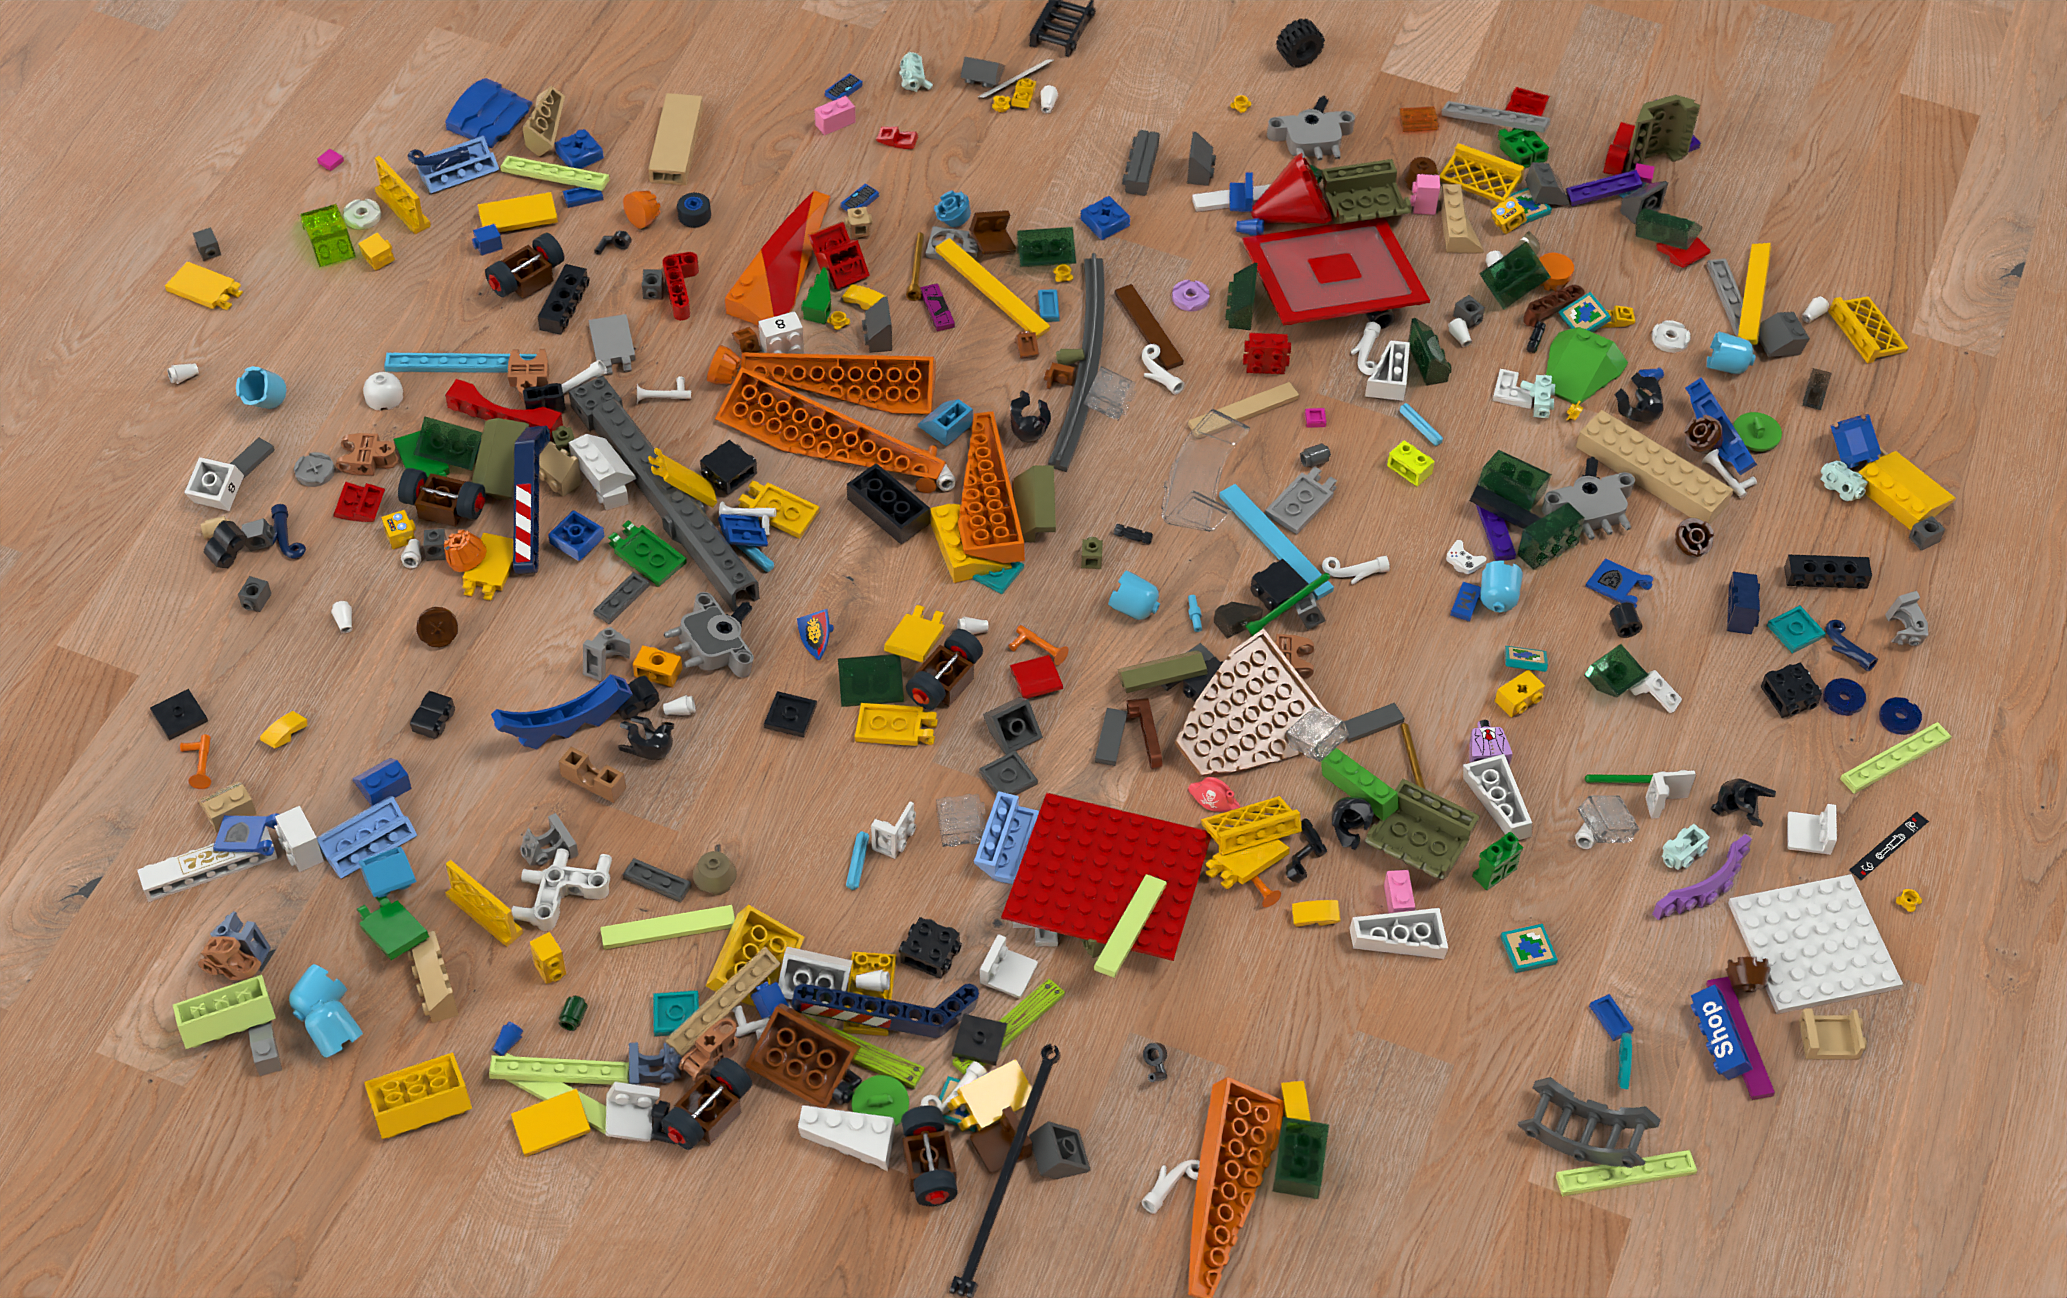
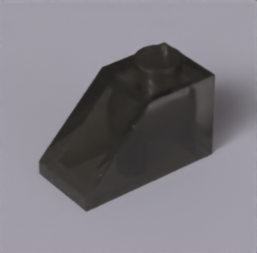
[1802,368,1832,410]
[1214,602,1263,639]

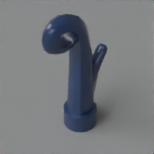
[407,146,470,171]
[271,504,306,559]
[1825,620,1878,672]

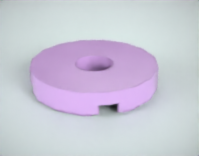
[1172,280,1210,311]

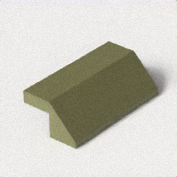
[472,418,529,500]
[1014,465,1056,542]
[1118,650,1207,693]

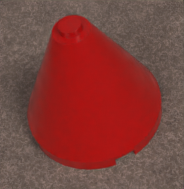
[1250,153,1332,224]

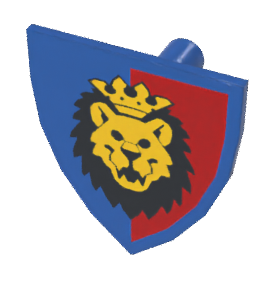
[797,609,834,660]

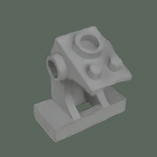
[1885,591,1928,646]
[583,627,631,682]
[520,813,578,866]

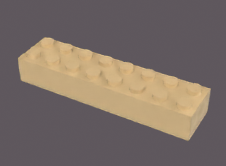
[1576,410,1734,524]

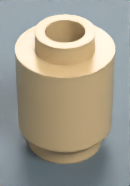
[201,516,230,539]

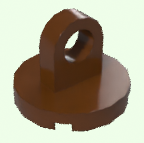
[416,607,458,648]

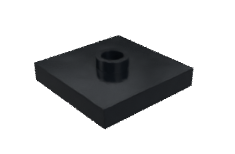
[150,689,208,740]
[764,691,817,738]
[952,1014,1007,1066]

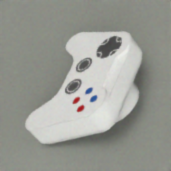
[1446,540,1486,574]

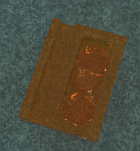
[1398,106,1439,132]

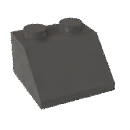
[960,56,1005,88]
[1187,132,1216,186]
[1525,162,1569,205]
[1620,181,1668,225]
[862,297,892,353]
[1758,312,1810,357]
[983,697,1043,755]
[1029,1121,1091,1179]

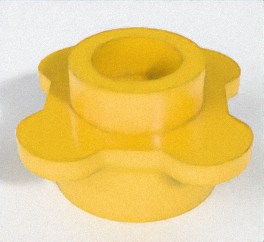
[1230,95,1252,113]
[992,96,1011,113]
[1053,264,1073,282]
[827,311,850,330]
[1566,401,1583,421]
[1896,889,1922,912]

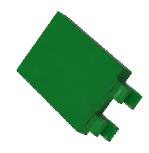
[393,428,450,479]
[608,520,687,587]
[357,896,430,960]

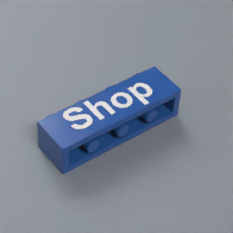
[1691,984,1753,1080]

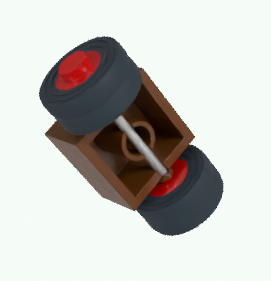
[485,233,565,299]
[398,468,486,527]
[906,629,983,710]
[661,1057,752,1150]
[901,1105,958,1207]

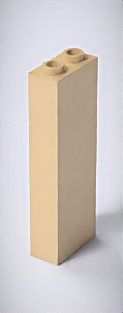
[649,93,703,185]

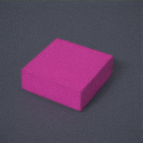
[317,149,344,171]
[1635,163,1655,183]
[1305,408,1327,428]

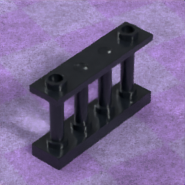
[1029,0,1096,57]

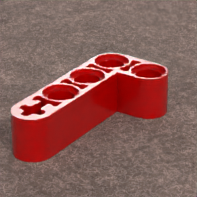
[1603,122,1635,176]
[662,252,699,321]

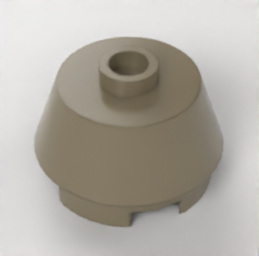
[693,851,737,895]

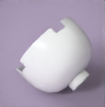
[363,372,403,410]

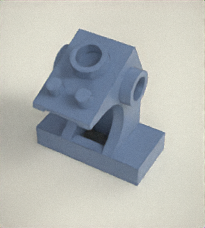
[210,911,271,965]
[629,1042,682,1085]

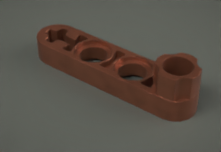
[1523,285,1585,327]
[1126,698,1162,769]

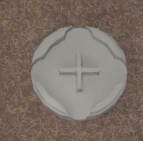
[294,452,335,487]

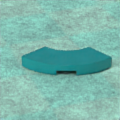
[1617,1033,1632,1090]

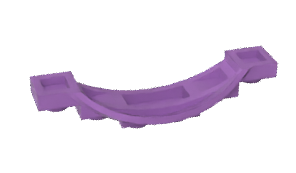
[1652,834,1752,920]

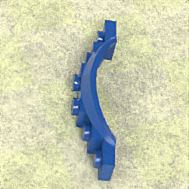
[1685,377,1757,476]

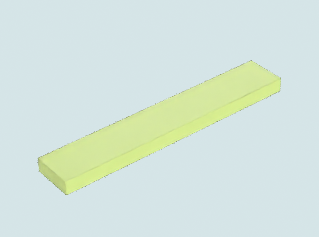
[500,156,610,191]
[1840,722,1952,794]
[1094,874,1166,978]
[600,905,735,950]
[505,1053,606,1134]
[489,1055,629,1085]
[1556,1150,1697,1196]

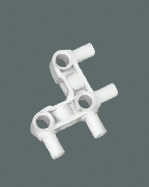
[512,849,612,931]

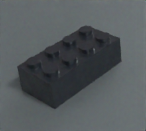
[847,463,931,544]

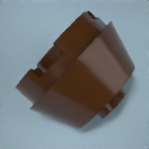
[1403,157,1440,191]
[1684,415,1723,454]
[1675,518,1714,557]
[1725,957,1771,993]

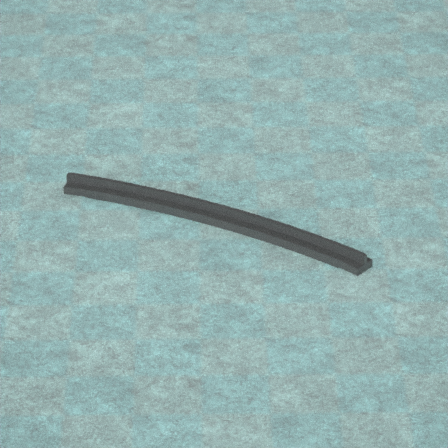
[1048,253,1105,472]

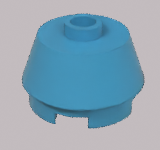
[934,190,971,227]

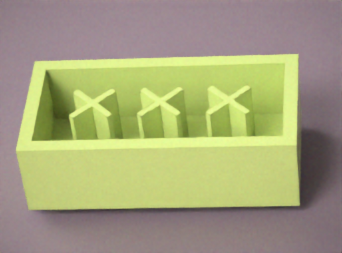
[173,975,276,1049]

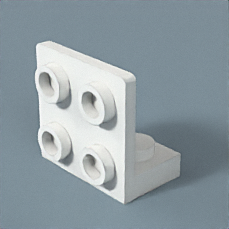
[1645,770,1696,819]
[871,802,916,859]
[1787,804,1837,855]
[980,934,1038,998]
[606,1082,659,1142]

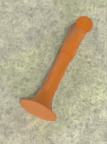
[913,445,937,493]
[1008,625,1069,665]
[180,734,211,789]
[1224,876,1281,908]

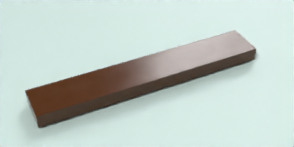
[1115,284,1184,371]

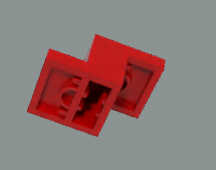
[808,222,870,289]

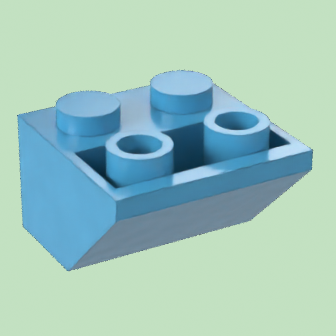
[918,399,973,446]
[358,846,416,897]

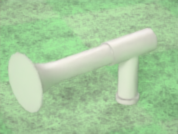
[637,376,691,404]
[1702,449,1757,499]
[719,501,777,535]
[732,1002,791,1038]

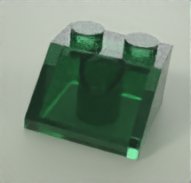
[1584,644,1648,698]

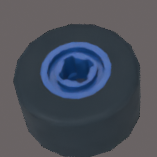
[677,192,711,228]

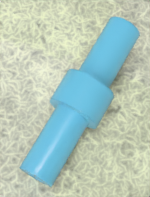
[1188,595,1202,632]

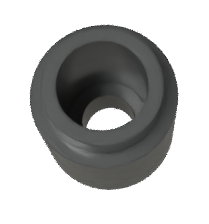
[1300,443,1331,468]

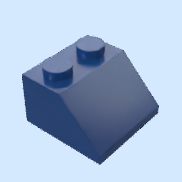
[352,758,412,806]

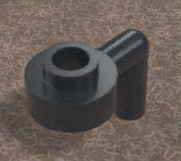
[594,231,632,255]
[1286,843,1315,883]
[1143,1042,1167,1082]
[832,1070,862,1105]
[651,1100,677,1145]

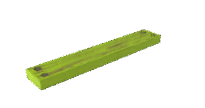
[953,978,1065,1075]
[804,1015,925,1089]

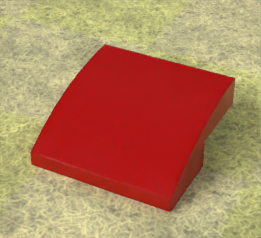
[1506,87,1550,117]
[1656,229,1711,268]
[333,481,385,522]
[1010,655,1063,699]

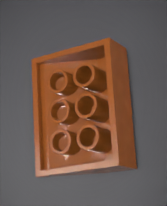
[745,1003,861,1108]

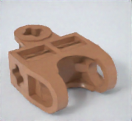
[508,349,550,403]
[336,433,399,475]
[1274,634,1314,679]
[198,936,261,981]
[679,1018,739,1082]

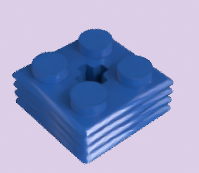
[554,129,604,169]
[1080,196,1131,240]
[548,510,605,561]

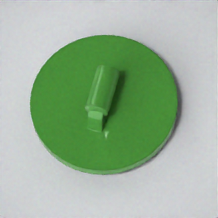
[1733,412,1782,452]
[852,1075,909,1127]

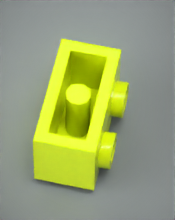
[1387,440,1435,487]

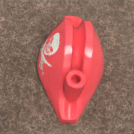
[1188,777,1241,812]

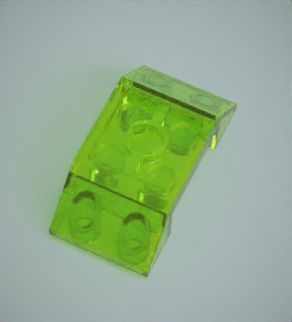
[298,204,356,267]

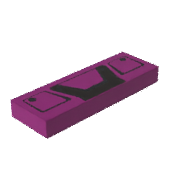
[920,283,955,332]

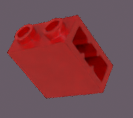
[1243,333,1291,374]

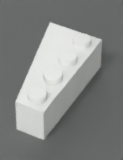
[1349,908,1448,959]

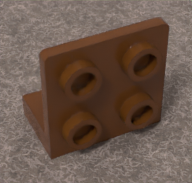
[969,210,1017,254]
[970,1106,1032,1174]

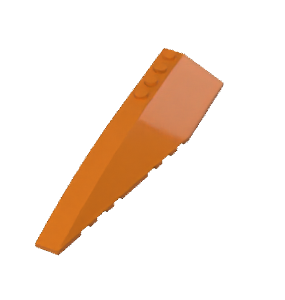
[715,367,946,480]

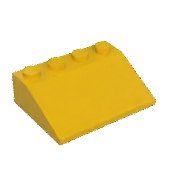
[1858,451,1956,530]
[930,504,1012,583]
[705,904,805,1007]
[364,1052,472,1139]

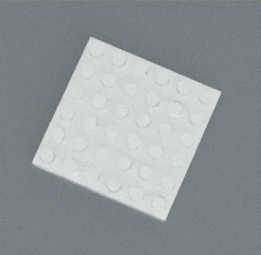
[1728,874,1903,1014]

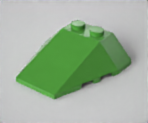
[1546,327,1628,405]

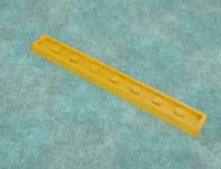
[935,238,1051,339]
[1738,243,1771,345]

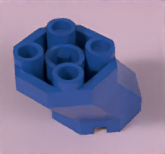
[1830,414,1882,468]

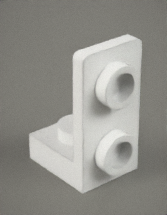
[1630,670,1682,713]

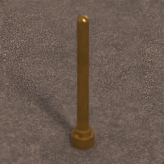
[906,232,924,301]
[1400,723,1426,789]

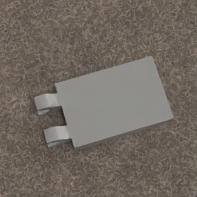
[588,314,636,375]
[1265,467,1337,535]

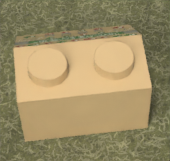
[198,781,257,833]

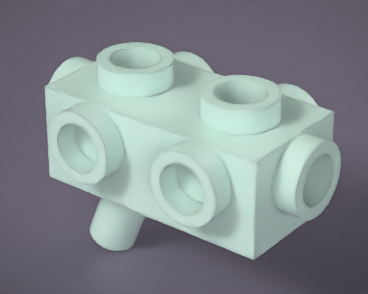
[900,52,933,92]
[1520,375,1555,418]
[1820,461,1868,501]
[1662,824,1710,870]

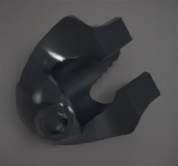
[1614,372,1664,423]
[1010,390,1051,442]
[618,715,675,760]
[1710,778,1776,827]
[1331,797,1374,850]

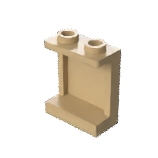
[1799,1009,1867,1059]

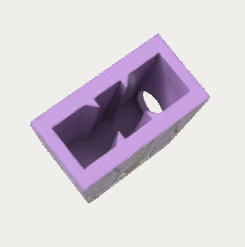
[1469,720,1512,766]

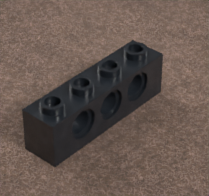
[538,264,590,335]
[1784,554,1872,589]

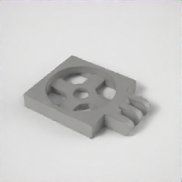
[926,226,979,261]

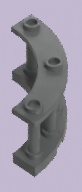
[1518,1077,1661,1168]

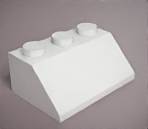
[569,434,636,496]
[778,947,852,1004]

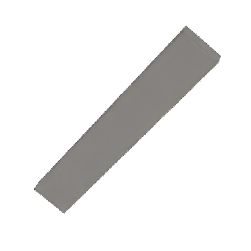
[1442,101,1550,133]
[1707,258,1759,345]

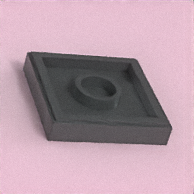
[979,751,1038,796]

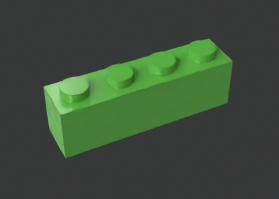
[1321,748,1399,821]

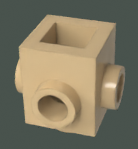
[845,207,872,238]

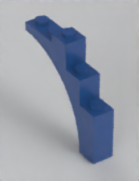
[491,674,633,749]

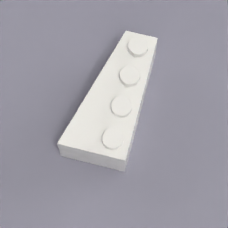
[1463,754,1532,840]
[798,1105,896,1171]

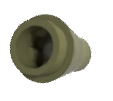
[1056,348,1085,366]

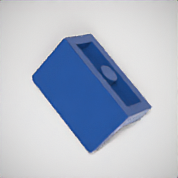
[1230,172,1253,212]

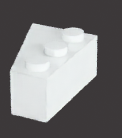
[1365,340,1410,401]

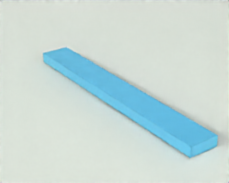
[384,353,537,373]
[1219,484,1334,600]

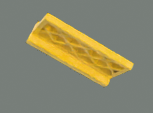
[1439,143,1524,203]
[375,156,431,234]
[1828,296,1909,364]
[1201,796,1302,855]
[446,860,523,947]

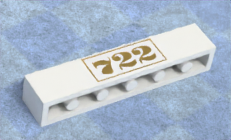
[137,826,277,902]

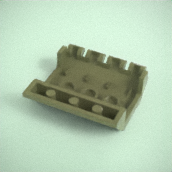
[1624,94,1700,173]
[1322,159,1411,224]
[1365,779,1480,879]

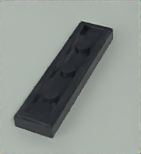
[1469,484,1548,538]

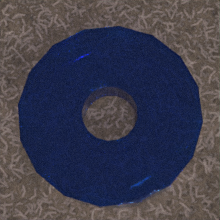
[1823,678,1866,716]
[1879,697,1922,735]

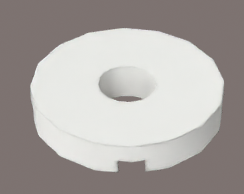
[343,199,381,230]
[1652,320,1690,353]

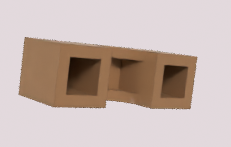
[558,747,626,803]

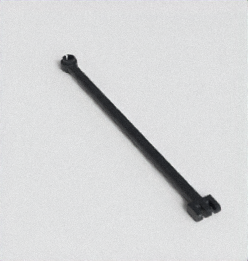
[949,1044,1061,1298]

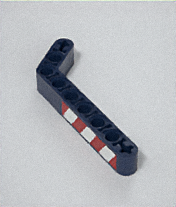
[513,426,550,574]
[792,984,979,1038]

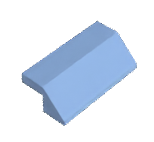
[416,136,499,194]
[974,791,1039,885]
[317,796,417,879]

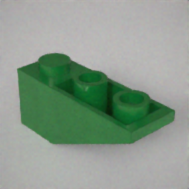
[801,267,832,325]

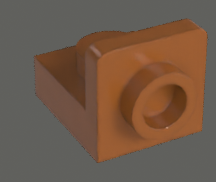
[732,327,760,354]
[1015,331,1039,359]
[1044,362,1075,389]

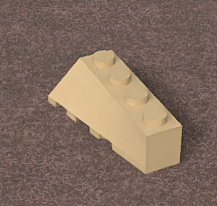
[523,86,565,157]
[1440,184,1484,253]
[539,441,582,497]
[407,931,459,1023]

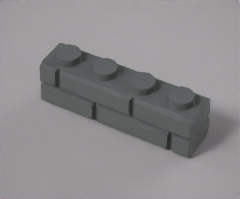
[1122,130,1160,196]

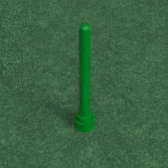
[1245,573,1330,636]
[1585,774,1653,783]

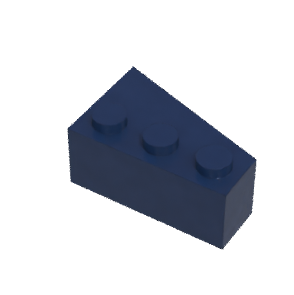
[1727,571,1760,635]

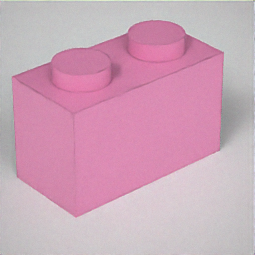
[815,96,856,135]
[1410,174,1440,215]
[1384,870,1415,913]

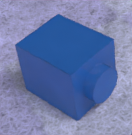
[472,224,503,256]
[750,982,789,1019]

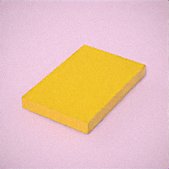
[511,1088,592,1157]

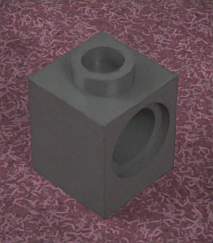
[193,227,221,261]
[642,269,664,299]
[1453,295,1485,329]
[1909,516,1945,551]
[242,518,275,552]
[423,529,447,561]
[238,576,272,612]
[1295,593,1326,630]

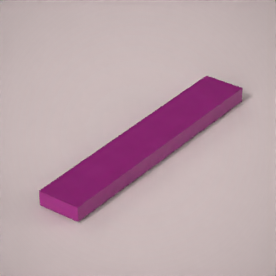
[1706,977,1775,1100]

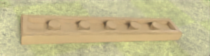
[1188,382,1299,438]
[665,947,781,1057]

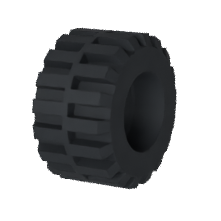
[1276,18,1325,67]

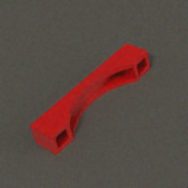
[445,379,563,442]

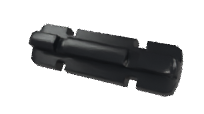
[1527,321,1546,353]
[1114,524,1153,544]
[1301,818,1327,857]

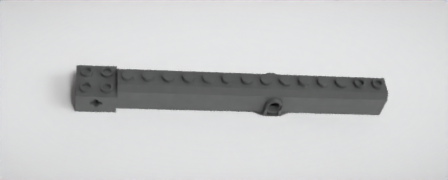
[569,376,760,612]

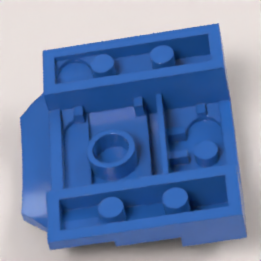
[445,78,533,148]

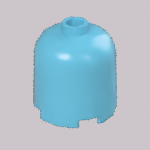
[1706,331,1755,374]
[236,366,287,409]
[1480,561,1523,613]
[1108,570,1160,620]
[289,964,347,1021]
[305,1000,363,1058]

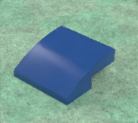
[718,514,768,547]

